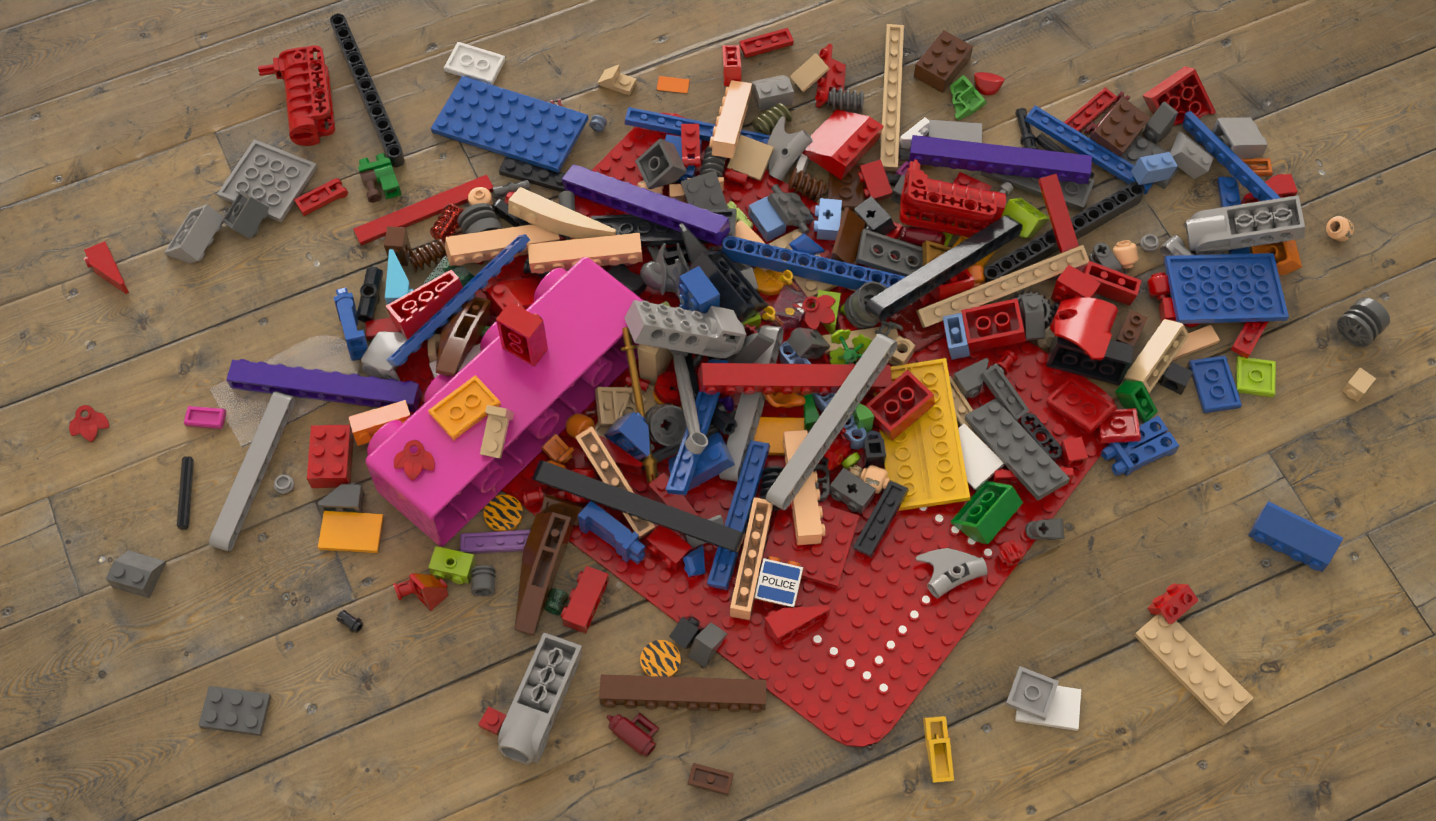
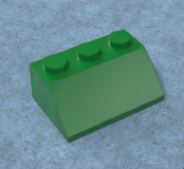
[950,481,1023,544]

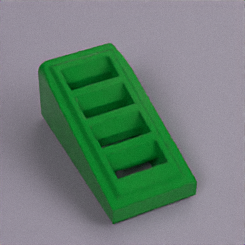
[803,394,819,432]

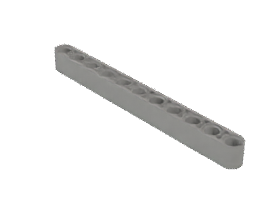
[766,334,897,510]

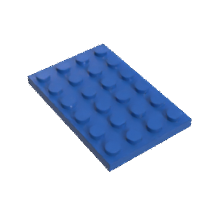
[1164,253,1289,324]

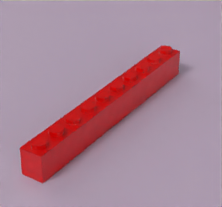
[698,363,892,395]

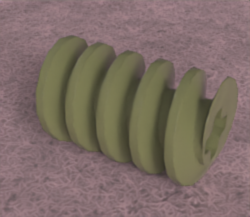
[752,103,792,135]

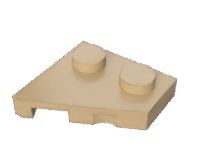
[595,387,633,426]

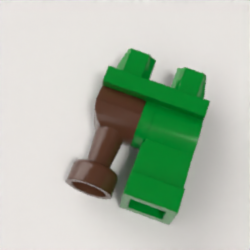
[358,153,402,203]

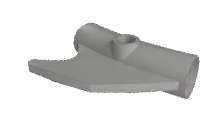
[768,116,813,181]
[916,548,987,598]

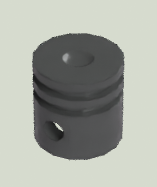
[471,565,496,597]

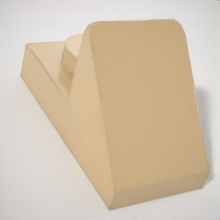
[598,65,637,96]

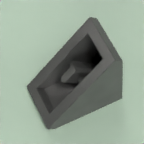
[688,623,728,668]

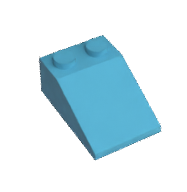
[385,249,414,305]

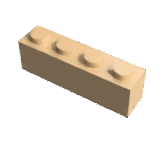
[1125,319,1189,393]

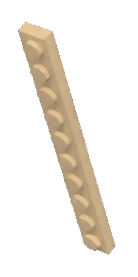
[880,24,904,171]
[916,245,1089,328]

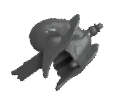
[640,243,691,299]

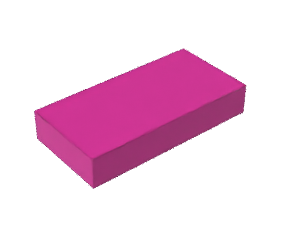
[183,406,227,429]

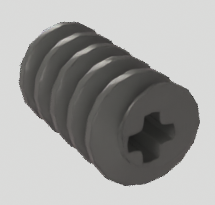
[827,87,864,113]
[700,146,726,177]

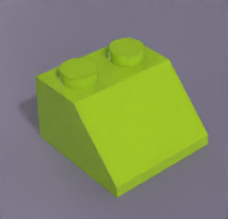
[1001,198,1049,239]

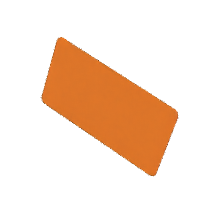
[657,76,690,93]

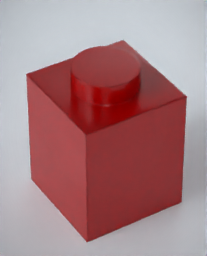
[1061,437,1088,468]

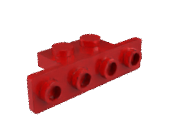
[815,44,846,108]

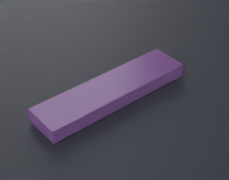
[460,530,530,554]

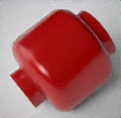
[1147,272,1171,301]

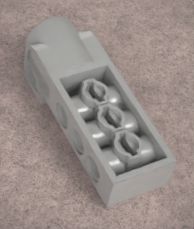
[1186,195,1305,255]
[624,300,746,358]
[498,633,583,765]

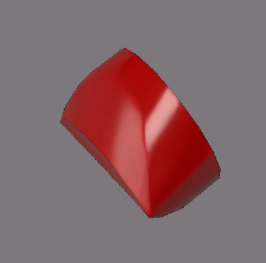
[974,72,1005,96]

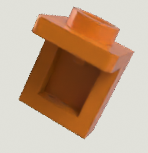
[540,434,574,464]

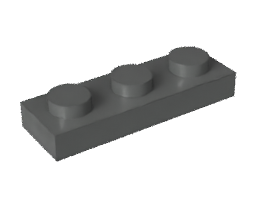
[980,363,1029,420]

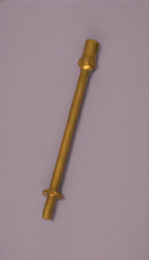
[620,327,658,483]

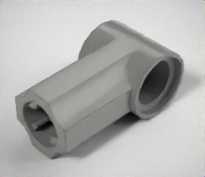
[1160,235,1194,257]

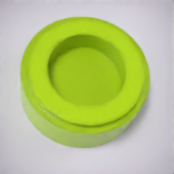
[841,452,861,469]

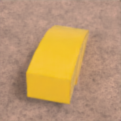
[923,716,954,783]

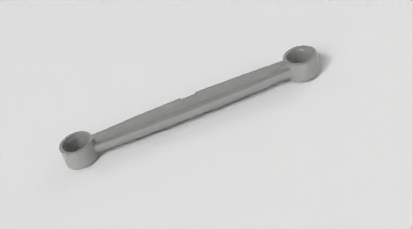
[669,349,708,454]

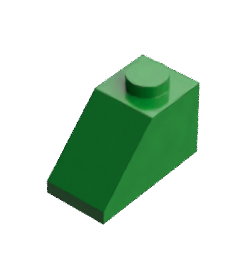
[1114,380,1158,423]

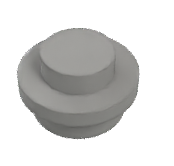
[1140,234,1159,252]
[274,475,294,494]

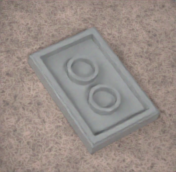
[928,120,982,143]

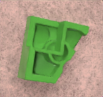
[950,75,987,120]
[852,403,874,434]

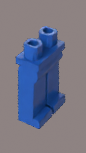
[334,288,368,361]
[1101,415,1180,476]
[578,501,645,564]

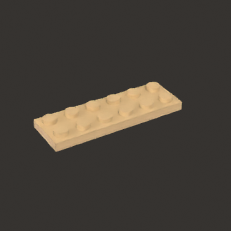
[1134,615,1254,726]

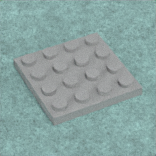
[217,139,318,223]

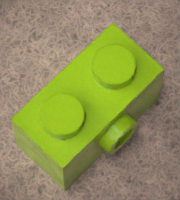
[428,546,476,584]

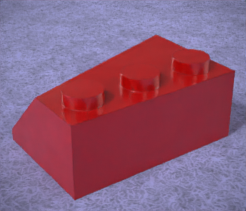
[1142,66,1216,126]

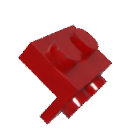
[823,435,851,470]
[1147,583,1198,624]

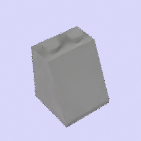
[1212,117,1268,159]

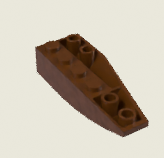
[436,297,491,377]
[515,512,574,636]

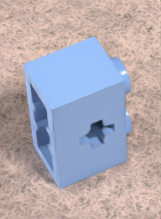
[814,198,842,240]

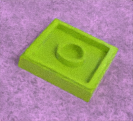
[1236,356,1276,397]

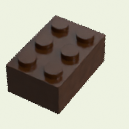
[914,30,973,93]
[1090,97,1150,157]

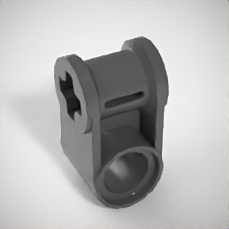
[1089,242,1122,272]
[1025,518,1065,540]

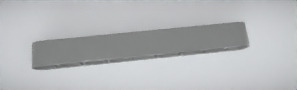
[719,325,783,482]
[209,391,295,552]

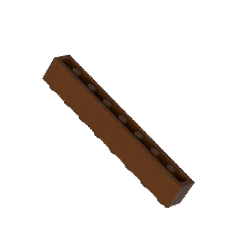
[599,674,766,713]

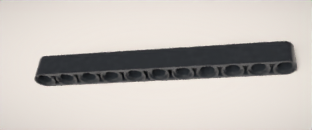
[330,13,405,167]
[984,182,1145,284]
[865,215,1023,321]
[532,460,745,553]

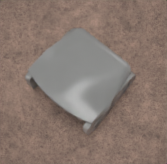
[361,331,417,381]

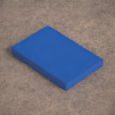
[1188,355,1242,413]

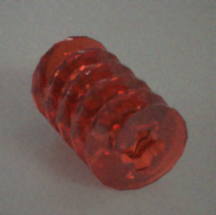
[430,204,463,244]

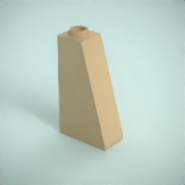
[637,344,673,386]

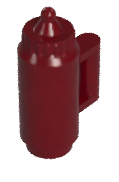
[900,226,946,247]
[607,713,659,757]

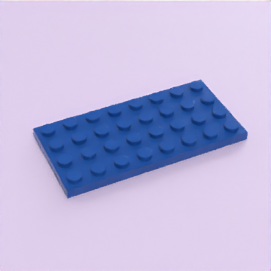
[431,76,589,173]

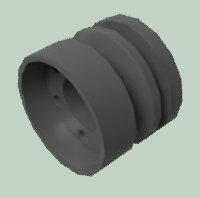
[457,203,503,234]
[844,281,887,329]
[1337,297,1390,348]
[645,404,687,446]

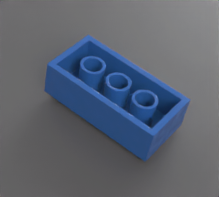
[678,266,720,313]

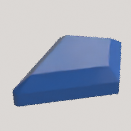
[789,233,825,255]
[683,545,705,577]

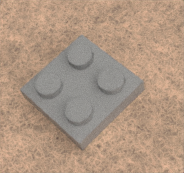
[1005,666,1059,721]

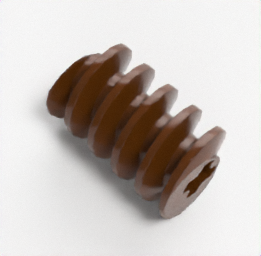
[788,167,828,202]
[409,238,447,273]

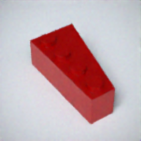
[385,270,463,340]

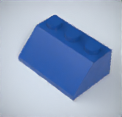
[604,412,650,459]
[668,431,735,491]

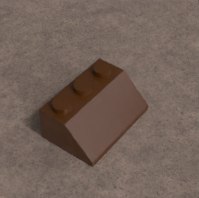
[831,207,865,274]

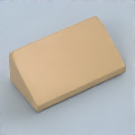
[790,54,829,92]

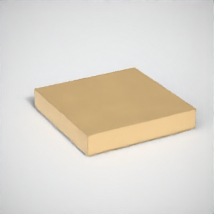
[727,135,774,181]

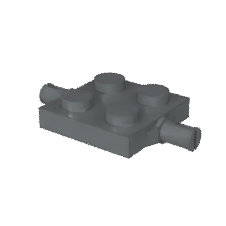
[767,184,814,235]

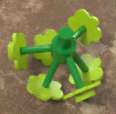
[830,329,872,365]

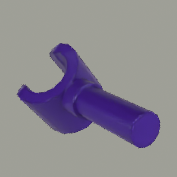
[718,397,734,411]

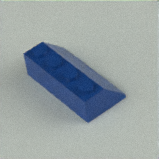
[1248,501,1343,572]

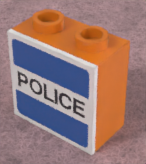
[754,556,804,608]

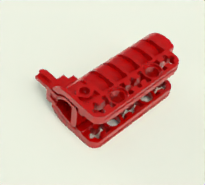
[258,45,335,146]
[899,159,1006,237]

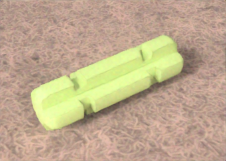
[727,201,753,229]

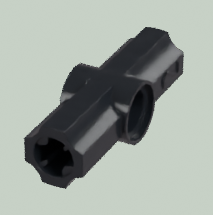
[356,266,383,323]
[710,401,737,435]

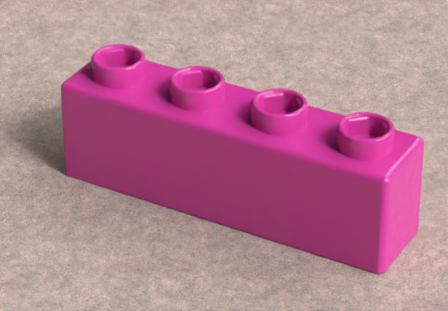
[366,257,644,547]

